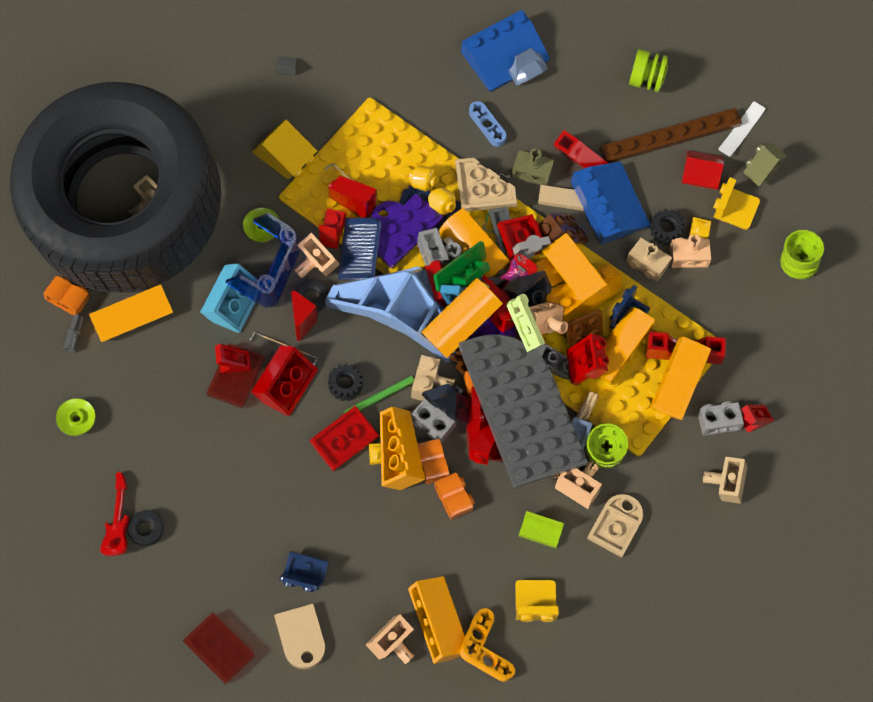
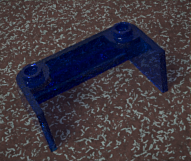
[225,213,300,308]

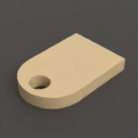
[587,494,643,558]
[274,604,325,669]

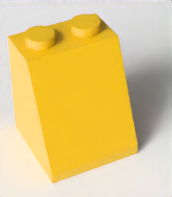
[252,120,317,179]

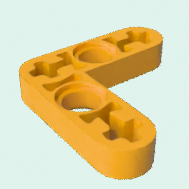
[459,608,515,682]

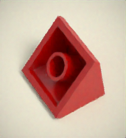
[682,150,724,190]
[291,291,317,341]

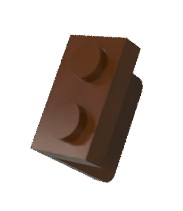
[539,213,589,244]
[559,309,603,348]

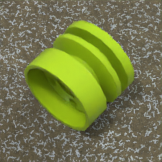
[629,48,668,93]
[780,230,824,279]
[586,423,628,468]

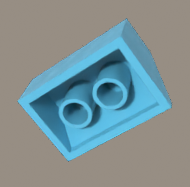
[200,264,264,333]

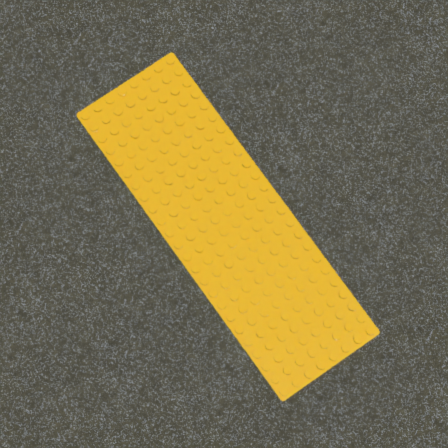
[279,98,726,457]

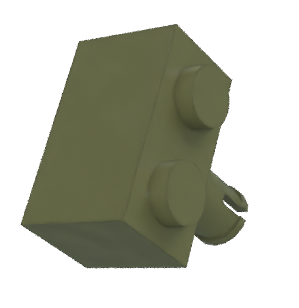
[743,142,787,187]
[512,148,554,186]

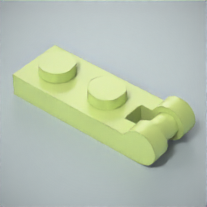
[507,294,545,352]

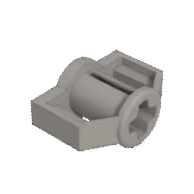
[512,235,551,259]
[442,237,462,264]

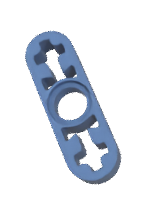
[469,101,506,147]

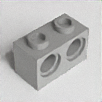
[417,228,449,266]
[411,399,456,444]
[698,401,744,436]

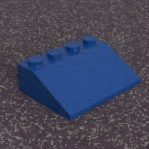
[461,10,550,92]
[571,162,651,245]

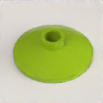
[243,208,280,242]
[56,399,96,436]

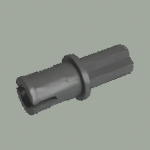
[62,314,84,353]

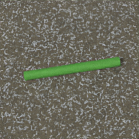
[344,376,414,413]

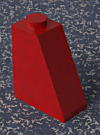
[328,175,377,218]
[466,407,496,465]

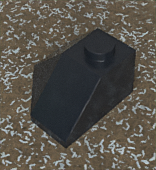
[504,271,552,307]
[422,383,470,427]

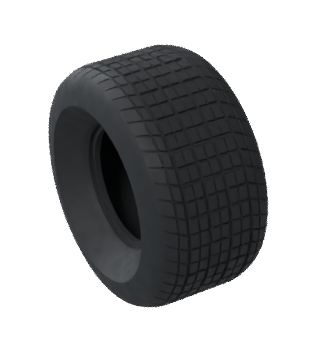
[10,82,221,293]

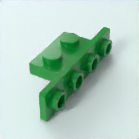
[434,241,490,292]

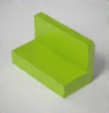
[519,511,564,548]

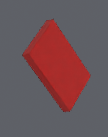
[309,405,379,472]

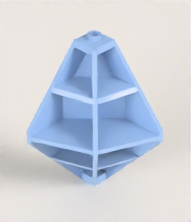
[325,266,456,363]

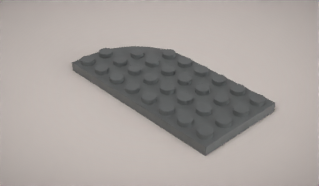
[459,335,588,489]

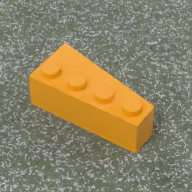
[545,264,622,323]
[380,407,425,490]

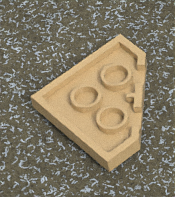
[455,158,517,211]

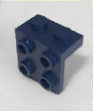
[610,285,650,329]
[279,551,329,592]

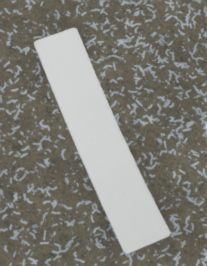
[718,102,765,156]

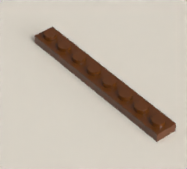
[600,108,742,163]

